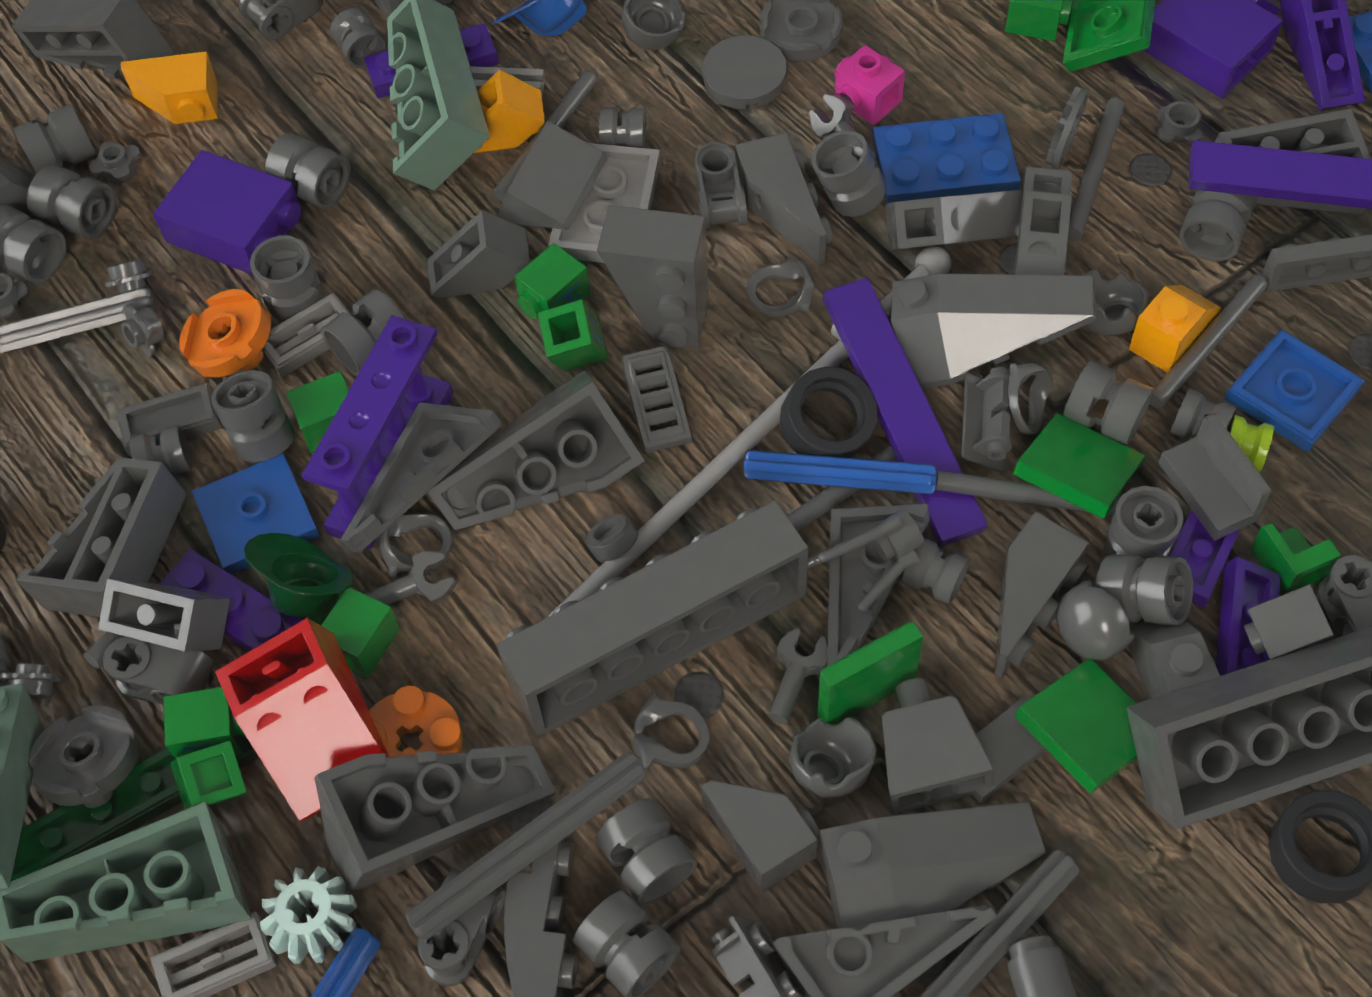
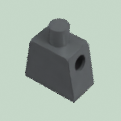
[882,678,993,814]

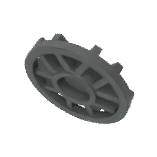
[1045,86,1090,170]

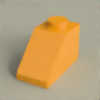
[121,51,218,124]
[474,69,545,153]
[1129,284,1222,373]

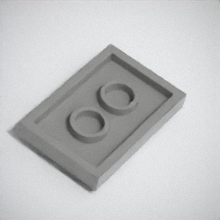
[548,143,661,263]

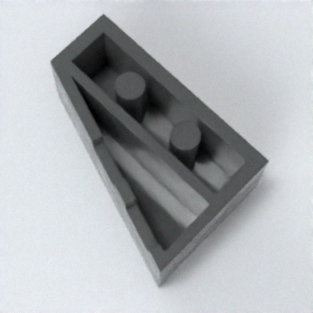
[11,0,174,79]
[1215,108,1371,215]
[597,205,709,348]
[15,457,187,617]

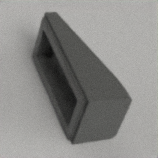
[621,346,692,453]

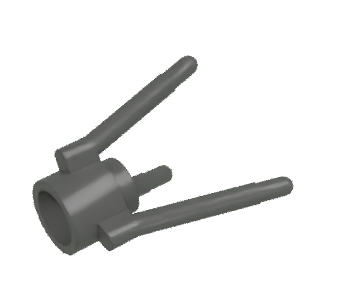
[807,509,924,612]

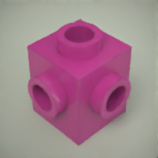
[835,45,905,125]

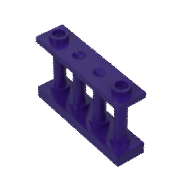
[302,315,454,549]

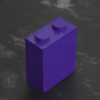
[1142,0,1283,99]
[153,150,302,275]

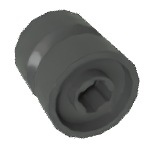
[13,104,97,174]
[811,130,886,217]
[265,132,350,209]
[27,165,116,239]
[1179,190,1257,262]
[0,205,66,284]
[250,235,324,321]
[321,289,405,376]
[1063,360,1155,446]
[211,370,295,462]
[1104,486,1183,561]
[1096,554,1193,626]
[595,798,697,905]
[573,890,681,997]

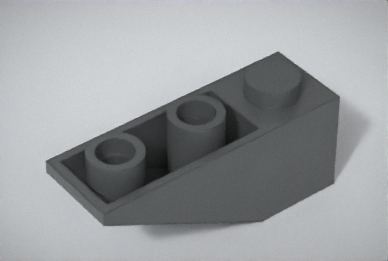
[735,133,832,264]
[885,190,1022,250]
[994,512,1089,679]

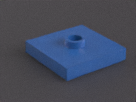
[1224,329,1365,452]
[192,453,320,574]

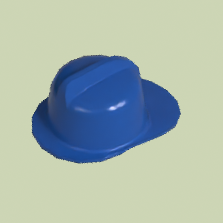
[492,0,587,37]

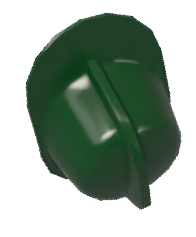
[244,533,354,625]

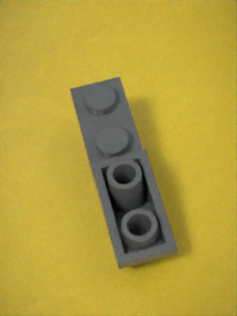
[1013,166,1072,341]
[504,837,578,997]

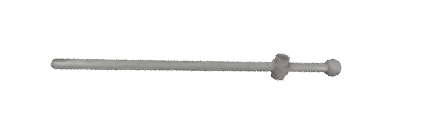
[549,246,952,617]

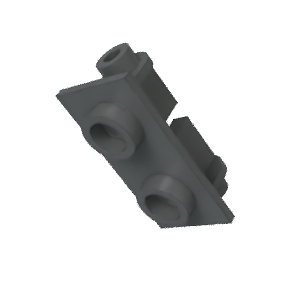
[961,367,1012,473]
[711,916,806,997]

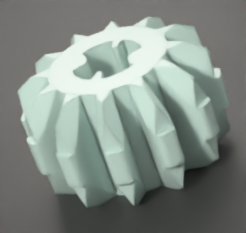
[260,866,357,964]

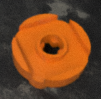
[179,289,271,377]
[369,686,463,757]

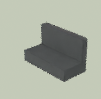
[1158,414,1271,541]

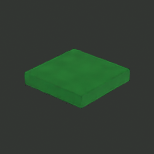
[1062,0,1156,72]
[1013,413,1146,519]
[817,622,923,725]
[1014,659,1137,794]

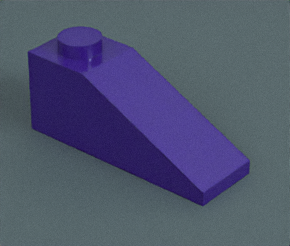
[1279,0,1365,111]

